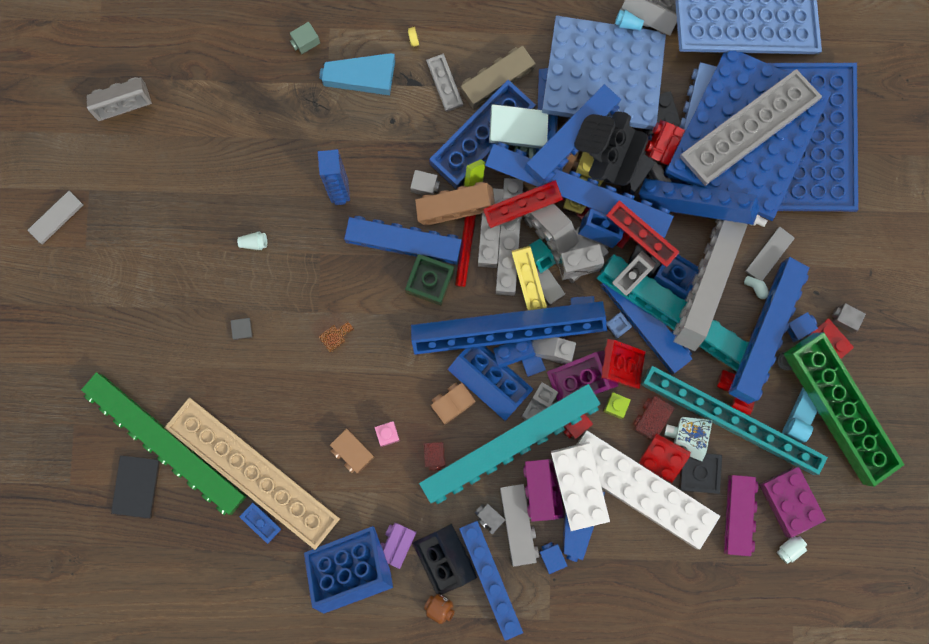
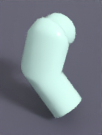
[744,276,769,299]

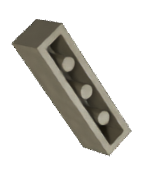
[461,46,536,110]

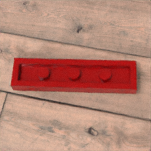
[483,180,563,228]

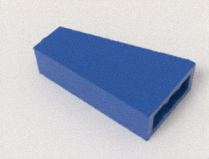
[563,491,605,562]

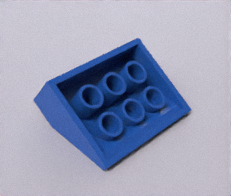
[304,526,393,614]

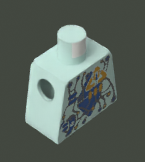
[664,417,712,461]

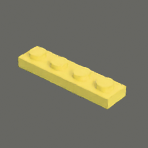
[512,246,547,310]

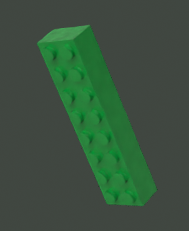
[783,332,904,487]

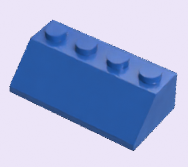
[447,346,533,421]

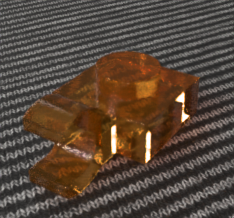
[318,322,354,352]

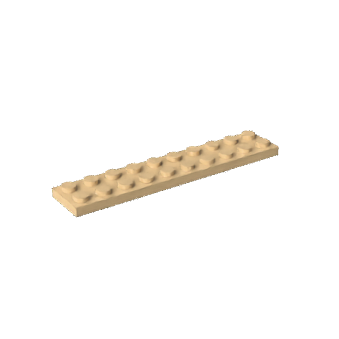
[165,397,340,550]

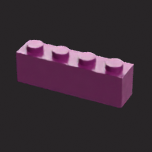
[724,475,758,556]

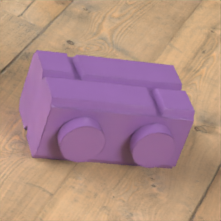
[381,522,417,569]

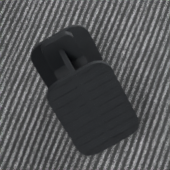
[574,111,648,186]

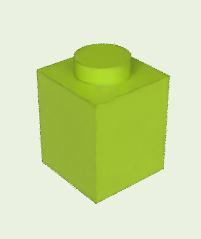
[603,393,631,419]

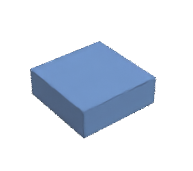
[606,312,632,339]

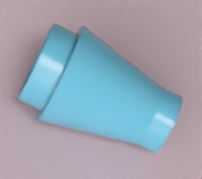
[615,10,644,31]

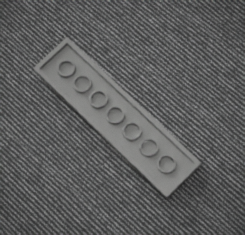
[680,69,822,186]

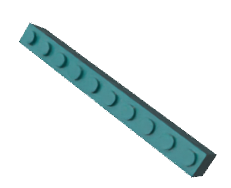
[596,254,771,372]
[641,366,828,475]
[419,384,600,505]

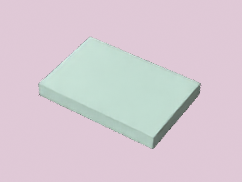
[489,105,548,149]

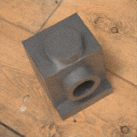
[474,504,505,534]

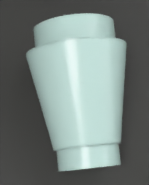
[238,231,267,250]

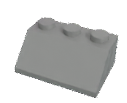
[621,0,677,36]
[87,77,152,121]

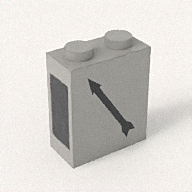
[557,244,604,280]

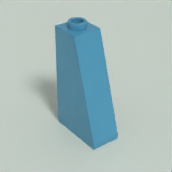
[320,53,395,96]

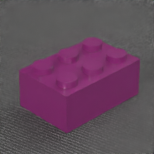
[523,459,564,522]
[759,467,826,538]

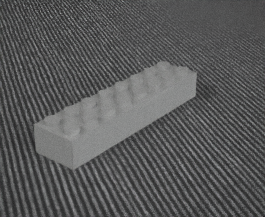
[673,219,748,351]

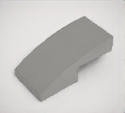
[521,382,558,420]

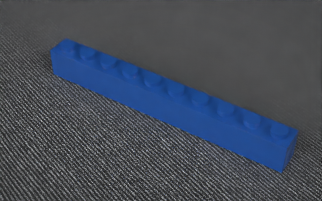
[485,142,674,238]
[411,301,607,355]

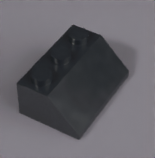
[412,524,477,595]

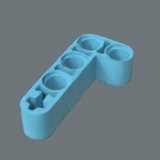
[782,388,817,443]

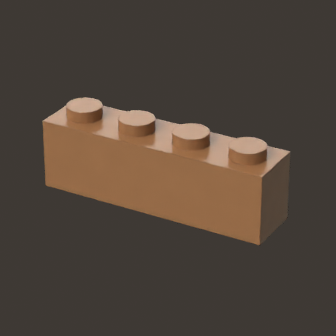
[415,182,495,226]

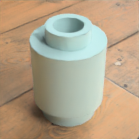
[777,536,807,564]

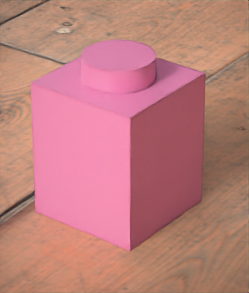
[375,422,400,447]

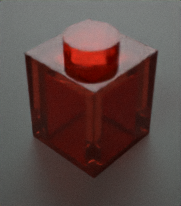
[424,442,445,471]

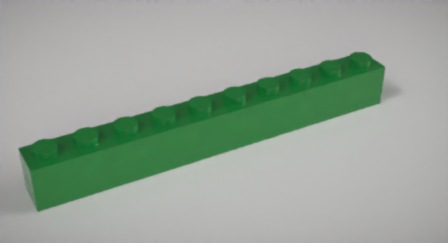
[81,372,247,515]

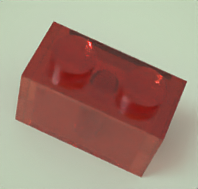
[633,396,675,441]

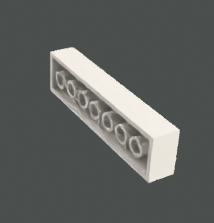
[576,431,720,550]

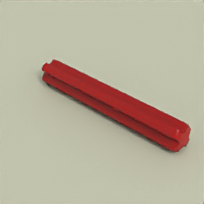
[455,215,476,287]

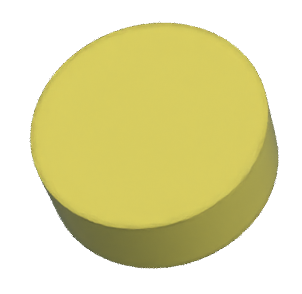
[408,27,419,47]

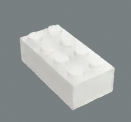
[551,442,610,531]

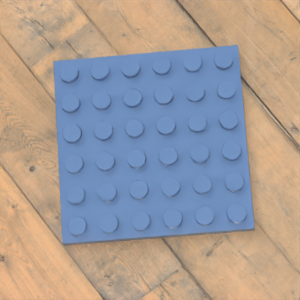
[542,16,666,130]

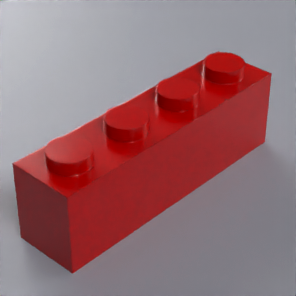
[606,200,679,267]

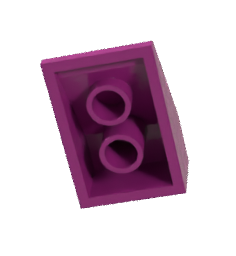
[547,350,618,401]

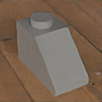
[612,251,656,296]
[532,337,576,365]

